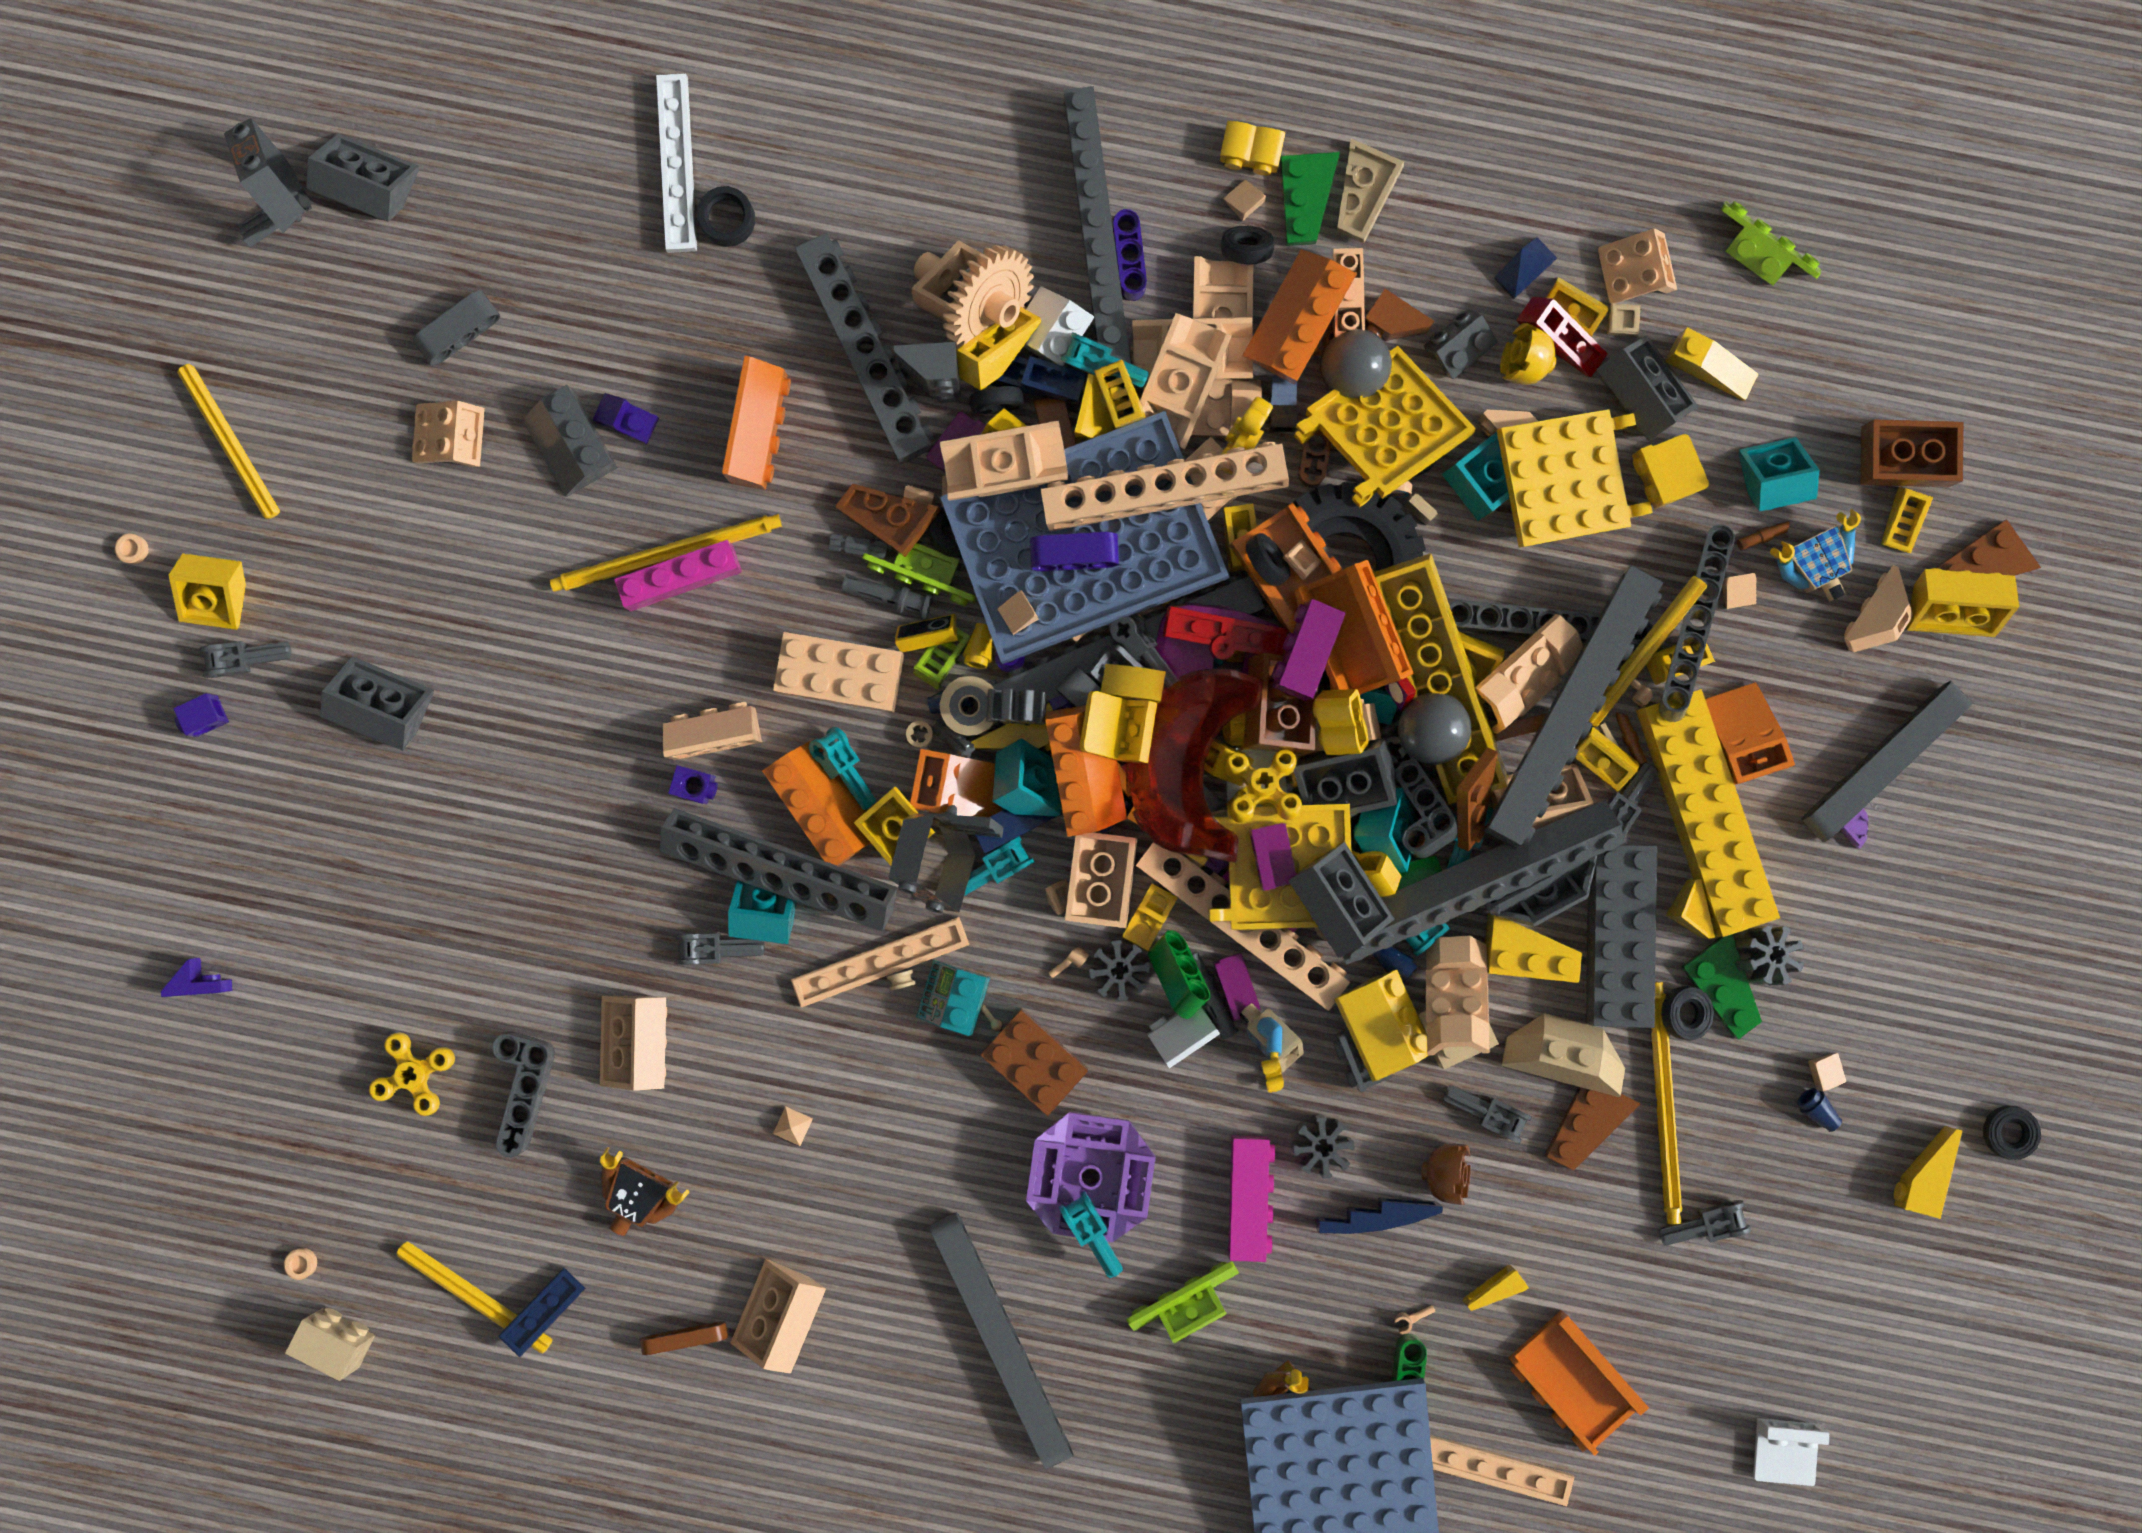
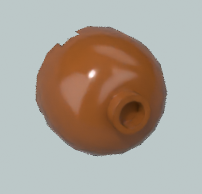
[1421,1143,1471,1205]

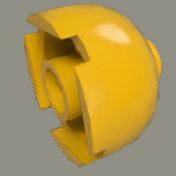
[1500,323,1556,385]

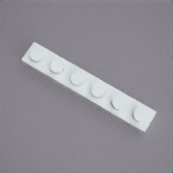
[656,74,697,253]

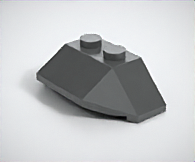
[1484,855,1597,927]

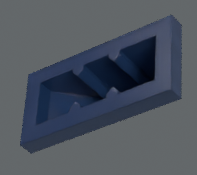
[1494,237,1557,299]

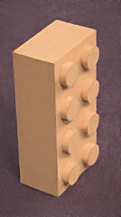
[773,632,905,713]

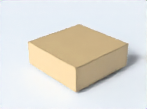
[1607,303,1641,337]
[1404,493,1438,525]

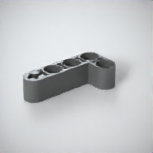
[1386,737,1458,858]
[492,1032,555,1158]

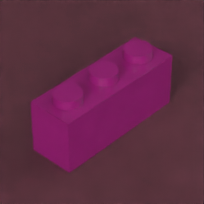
[1271,599,1346,701]

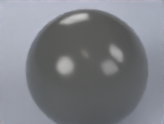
[1320,329,1392,398]
[1398,692,1471,765]

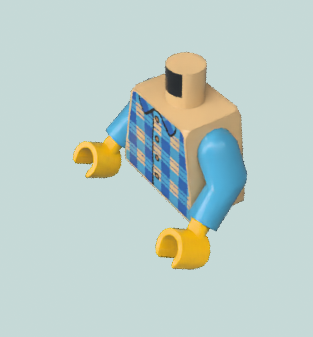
[1770,509,1861,602]
[1240,1003,1304,1093]

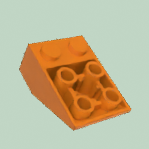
[1705,682,1795,785]
[910,749,1003,817]

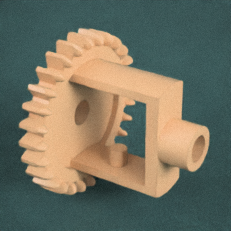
[912,240,1034,349]

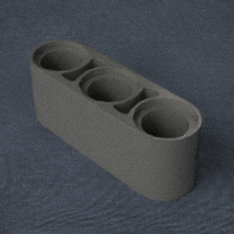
[413,290,500,366]

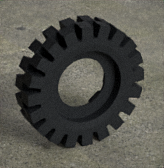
[1293,482,1426,572]

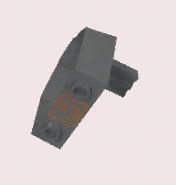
[224,118,312,247]
[888,805,1003,913]

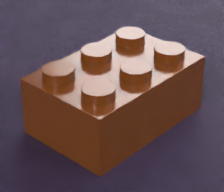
[1860,419,1964,487]
[1244,653,1318,754]
[981,1008,1088,1116]

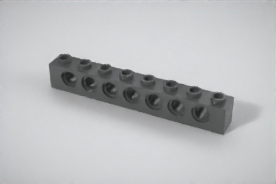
[795,232,934,465]
[660,808,898,932]

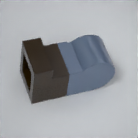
[1269,376,1298,432]

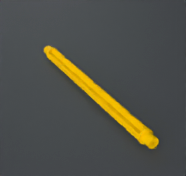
[550,514,782,592]
[1651,982,1682,1224]

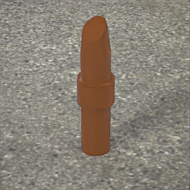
[1737,521,1790,551]
[1616,712,1647,765]

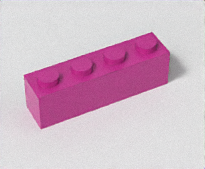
[614,540,742,611]
[1228,1135,1275,1262]

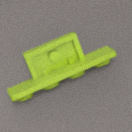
[1721,201,1821,286]
[862,543,977,607]
[1126,1261,1239,1343]

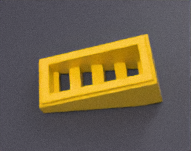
[1094,359,1146,429]
[1881,486,1933,554]
[1646,643,1715,685]
[1462,1265,1529,1311]

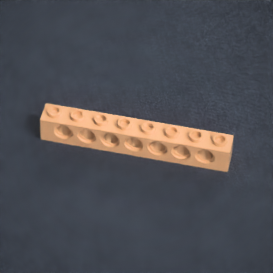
[1041,442,1289,532]
[1135,837,1350,1011]

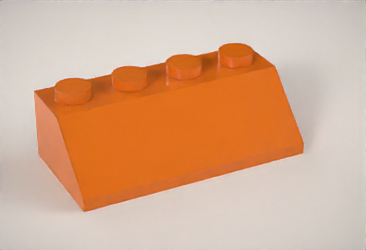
[1242,249,1357,385]
[722,356,791,490]
[1045,705,1127,837]
[762,738,871,866]

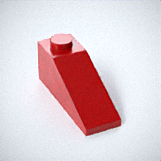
[1516,297,1608,377]

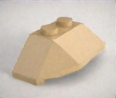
[1501,1013,1625,1097]

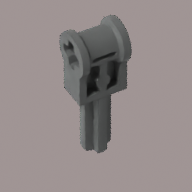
[1110,614,1179,692]
[200,641,292,678]
[1607,762,1658,837]
[676,933,765,965]
[1443,1085,1532,1144]
[1659,1200,1751,1246]

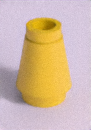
[962,623,992,669]

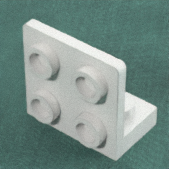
[1753,1418,1830,1486]

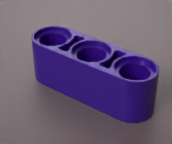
[1113,209,1147,301]
[1030,532,1119,572]

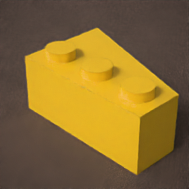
[1485,913,1582,983]

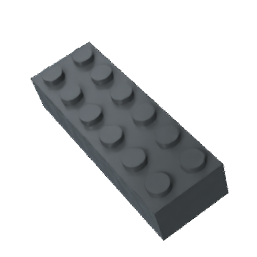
[1586,845,1657,1028]

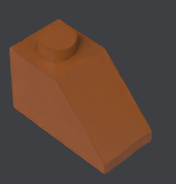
[1365,289,1434,341]

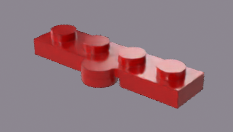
[1162,606,1287,660]

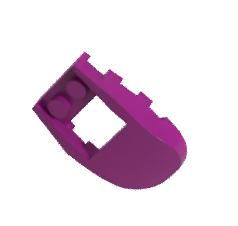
[1155,603,1283,695]

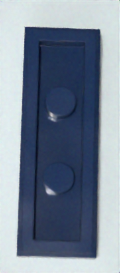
[498,1268,586,1357]

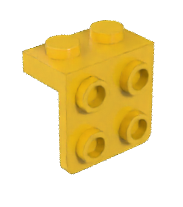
[1632,434,1709,509]
[1080,691,1157,763]

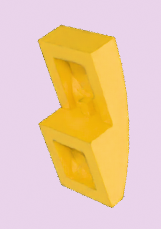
[1101,664,1166,703]
[1121,883,1178,952]

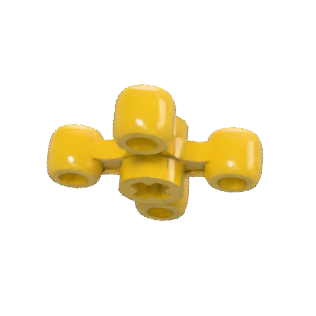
[1220,397,1273,475]
[1224,749,1302,823]
[369,1032,455,1116]

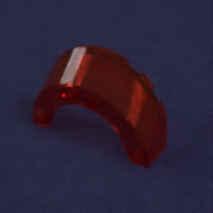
[1126,669,1264,863]

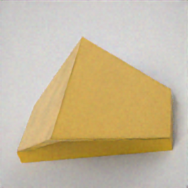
[1665,878,1715,939]

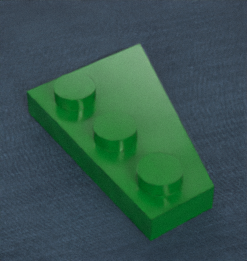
[1280,152,1340,246]
[1681,934,1762,1040]

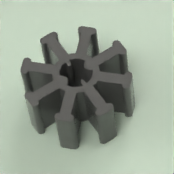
[986,688,1047,726]
[1735,925,1804,986]
[1089,939,1150,1001]
[1291,1114,1355,1179]

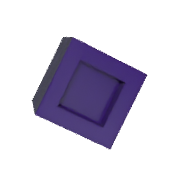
[173,693,229,737]
[668,765,718,805]

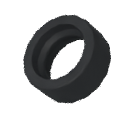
[697,186,755,247]

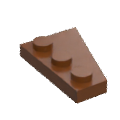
[835,484,941,557]
[1935,519,2041,576]
[1457,747,1498,852]
[1545,1087,1640,1170]

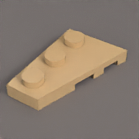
[1337,139,1404,243]

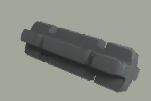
[828,533,887,559]
[932,719,975,758]

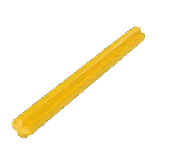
[177,364,280,519]
[1589,576,1707,727]
[396,1241,552,1354]

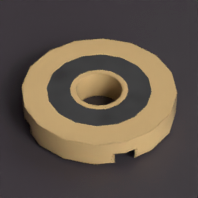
[940,676,995,736]

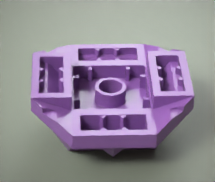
[1026,1111,1156,1242]

